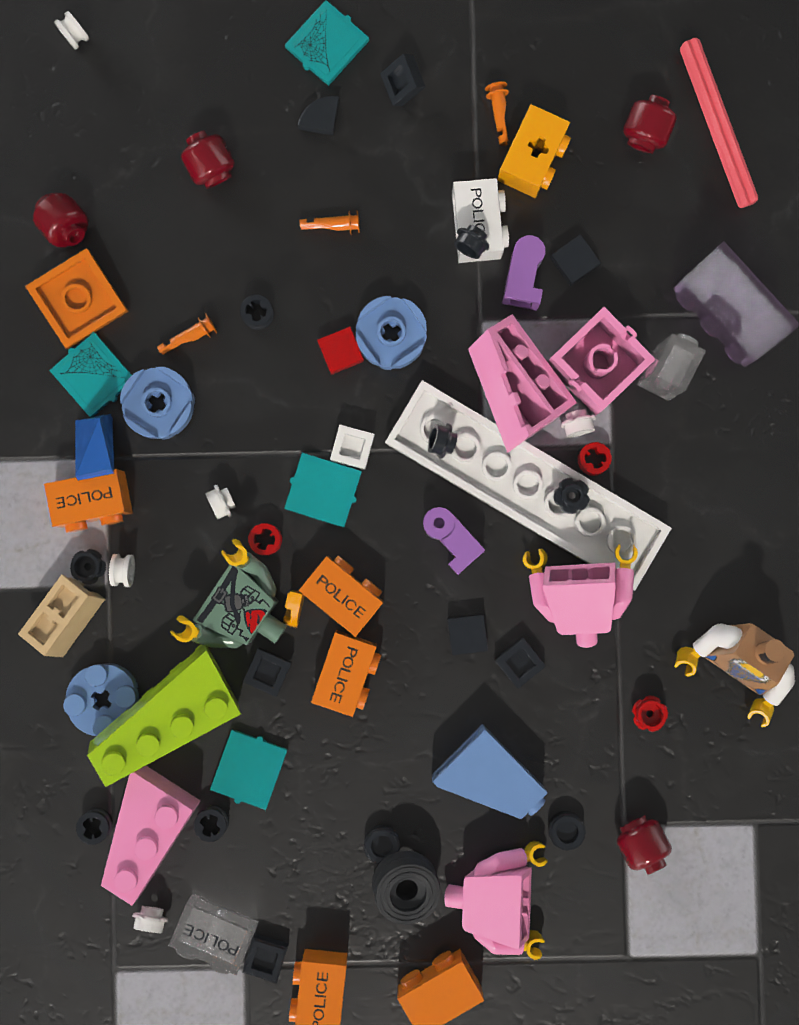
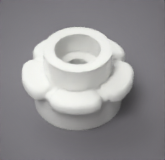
[561,409,596,438]
[205,485,236,519]
[132,906,169,933]

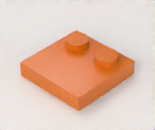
[25,248,129,349]

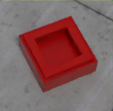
[317,327,364,375]

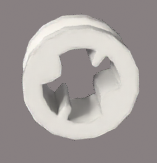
[54,11,89,50]
[109,554,135,587]

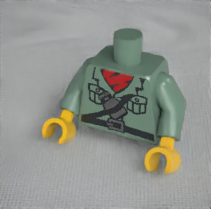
[170,539,287,648]

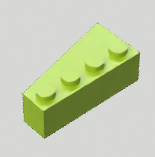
[87,644,241,787]

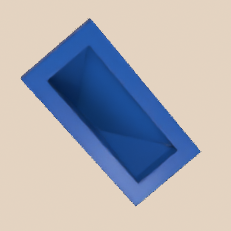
[75,414,114,481]

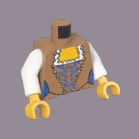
[674,623,795,727]

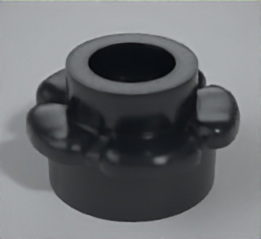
[454,225,489,259]
[428,423,457,459]
[553,478,590,514]
[70,549,106,585]

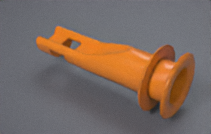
[485,81,509,146]
[299,211,360,235]
[157,313,217,355]

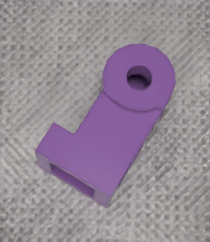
[502,235,545,311]
[423,507,485,575]

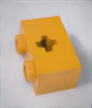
[497,104,571,198]

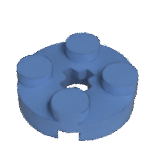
[356,296,427,370]
[120,367,195,440]
[63,663,140,736]

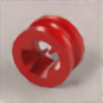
[578,442,612,476]
[248,523,282,555]

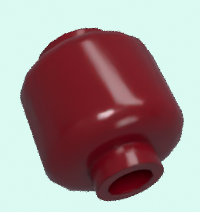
[623,95,677,154]
[181,130,235,189]
[33,193,89,247]
[616,815,672,875]

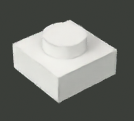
[330,425,375,470]

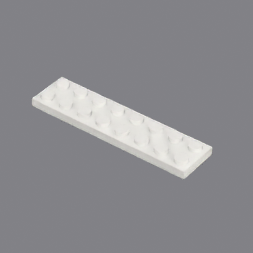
[385,380,672,590]

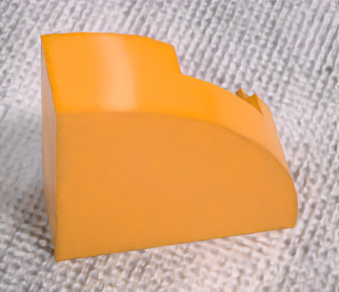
[283,590,305,628]

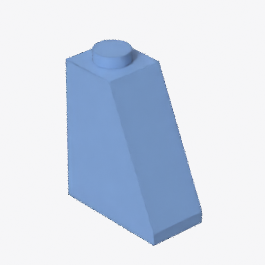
[432,724,547,819]

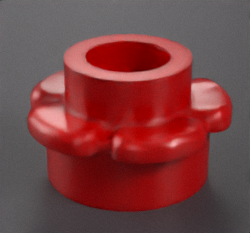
[632,696,668,732]

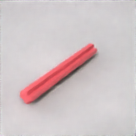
[680,38,758,208]

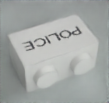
[452,178,509,263]

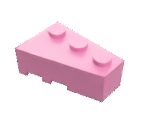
[468,314,577,453]
[101,766,200,906]

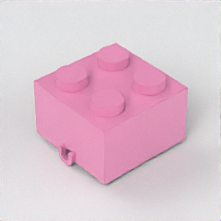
[548,307,656,416]

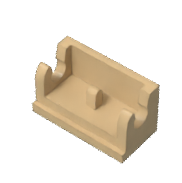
[18,574,105,657]

